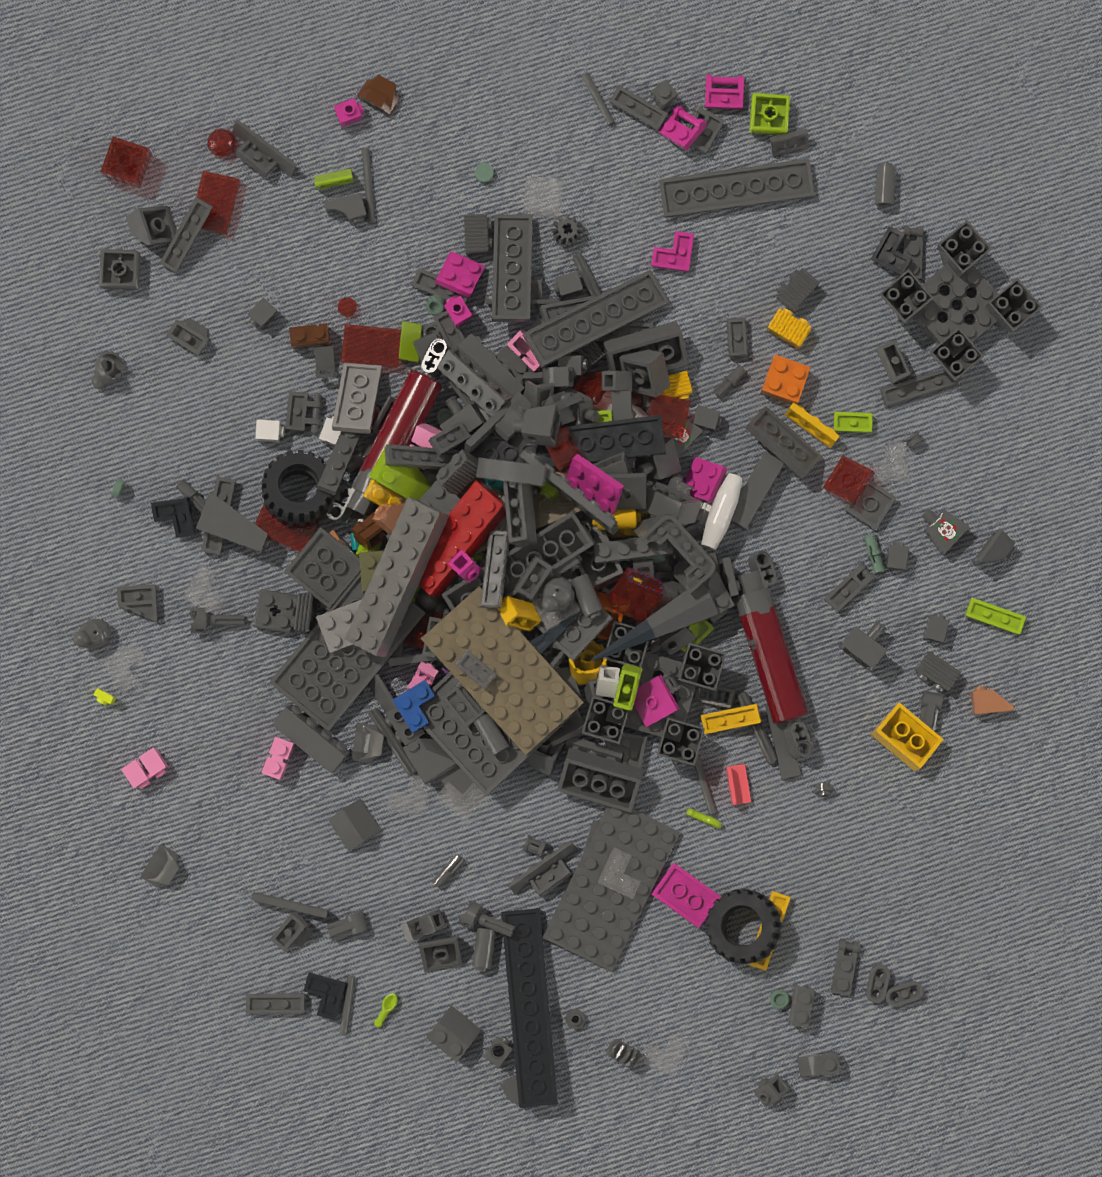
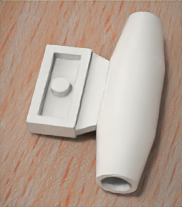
[696,473,743,550]

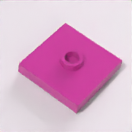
[634,675,679,727]

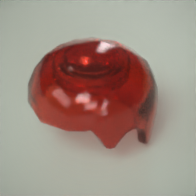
[207,128,236,157]

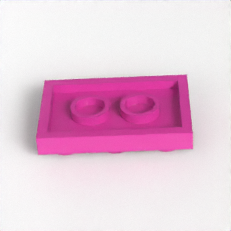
[566,454,624,515]
[651,863,721,928]

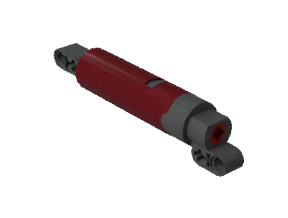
[327,339,451,524]
[734,551,813,759]

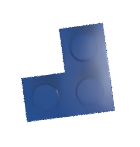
[393,680,436,733]

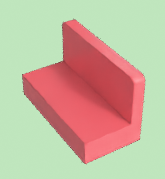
[725,764,751,805]

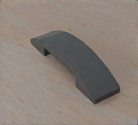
[476,458,547,486]

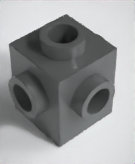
[754,1074,789,1108]

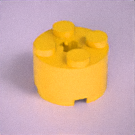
[569,641,607,685]

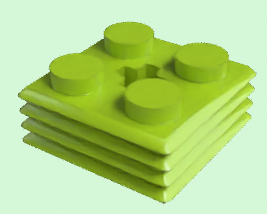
[749,93,790,135]

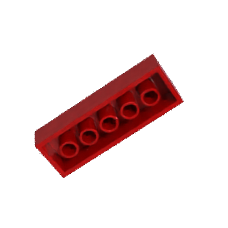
[419,481,506,598]

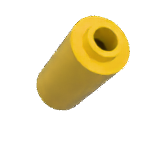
[592,509,636,530]

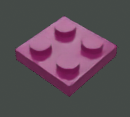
[435,251,485,298]
[684,457,728,504]

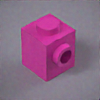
[334,98,364,128]
[444,296,473,328]
[448,549,482,584]

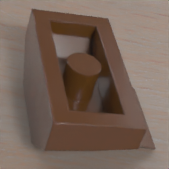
[357,74,400,116]

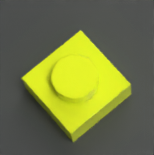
[93,688,117,706]

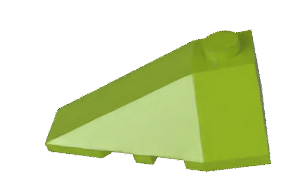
[368,443,432,500]

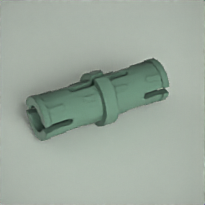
[863,534,886,574]

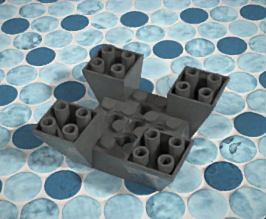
[879,220,1042,381]
[582,621,726,766]

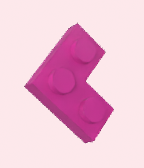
[651,231,694,272]

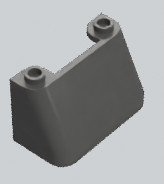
[632,514,716,594]

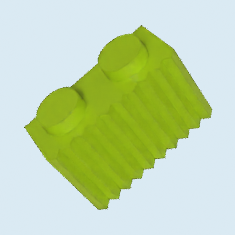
[613,664,643,710]

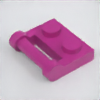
[705,74,744,110]
[658,105,707,151]

